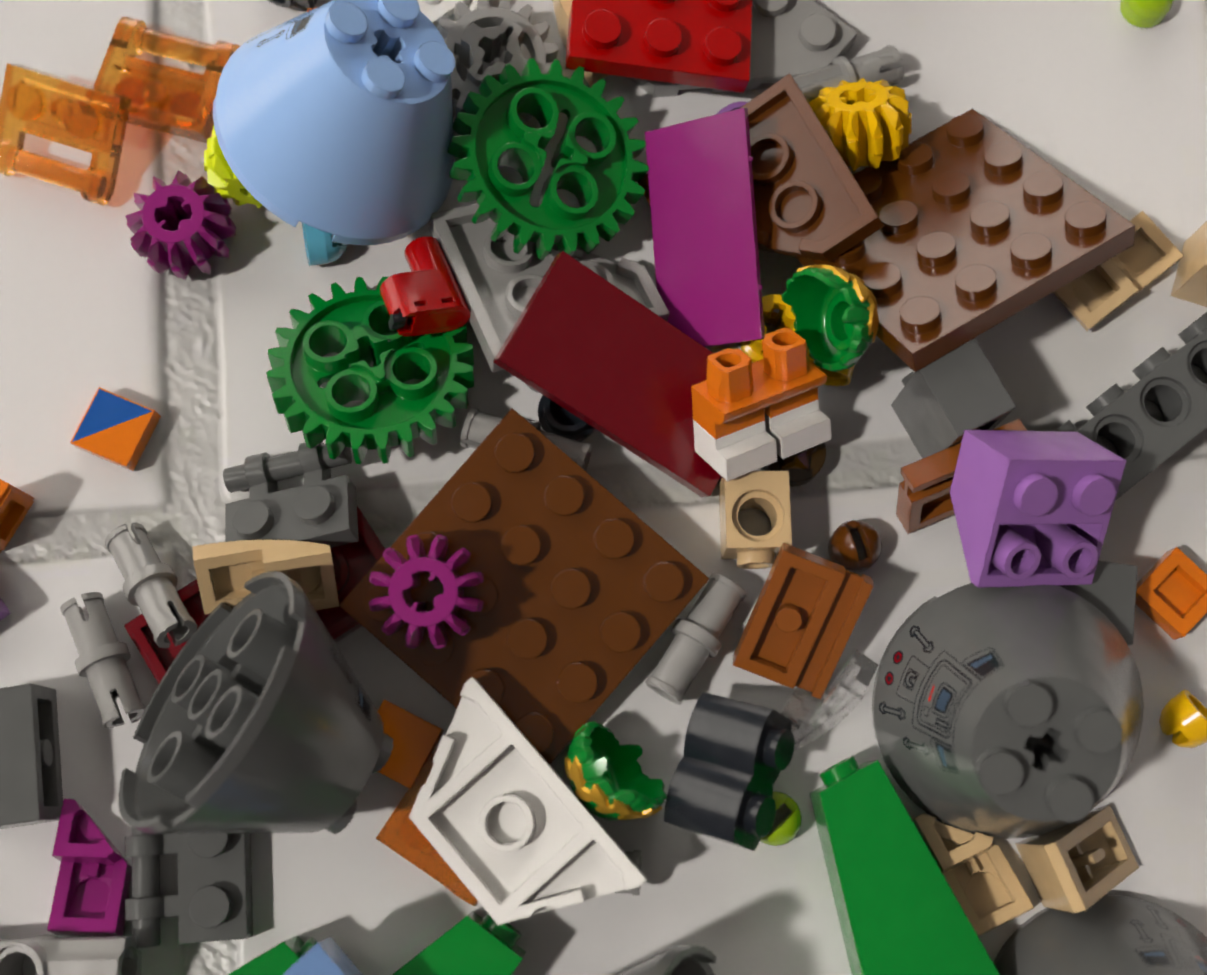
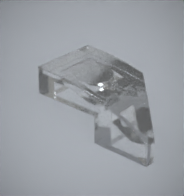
[780,650,878,751]

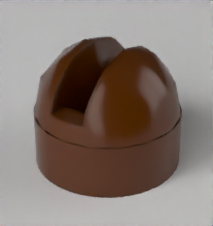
[828,520,882,573]

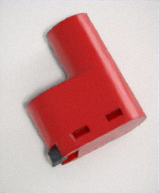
[380,236,470,336]

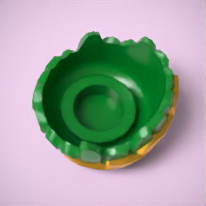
[782,264,879,372]
[564,721,667,821]

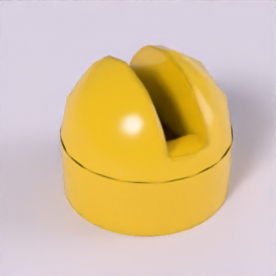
[1159,689,1207,748]

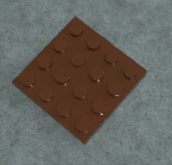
[794,108,1135,372]
[339,408,710,765]

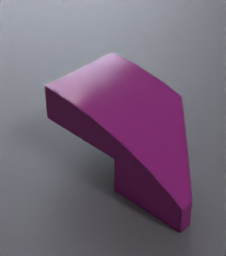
[47,799,132,937]

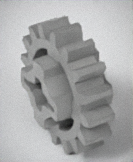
[438,0,559,122]

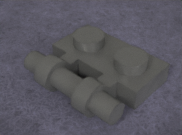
[223,441,359,548]
[125,827,253,948]

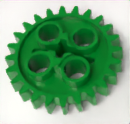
[448,58,649,260]
[266,276,475,465]

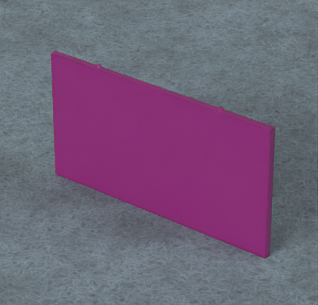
[645,107,765,347]

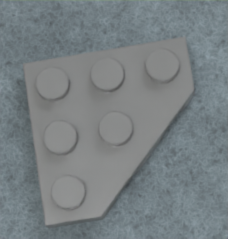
[628,0,858,98]
[429,203,669,373]

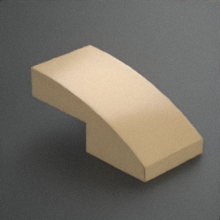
[1053,211,1184,331]
[192,540,339,614]

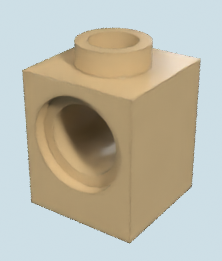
[719,470,792,569]

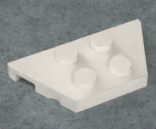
[409,677,647,925]

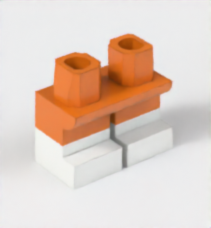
[691,327,832,481]

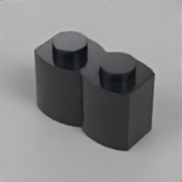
[664,692,795,851]

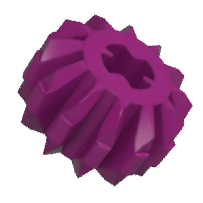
[125,170,237,281]
[369,535,484,649]

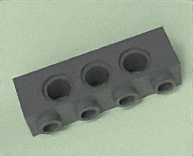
[1055,312,1207,501]

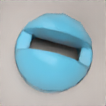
[302,223,348,266]

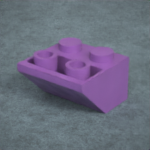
[950,430,1126,588]

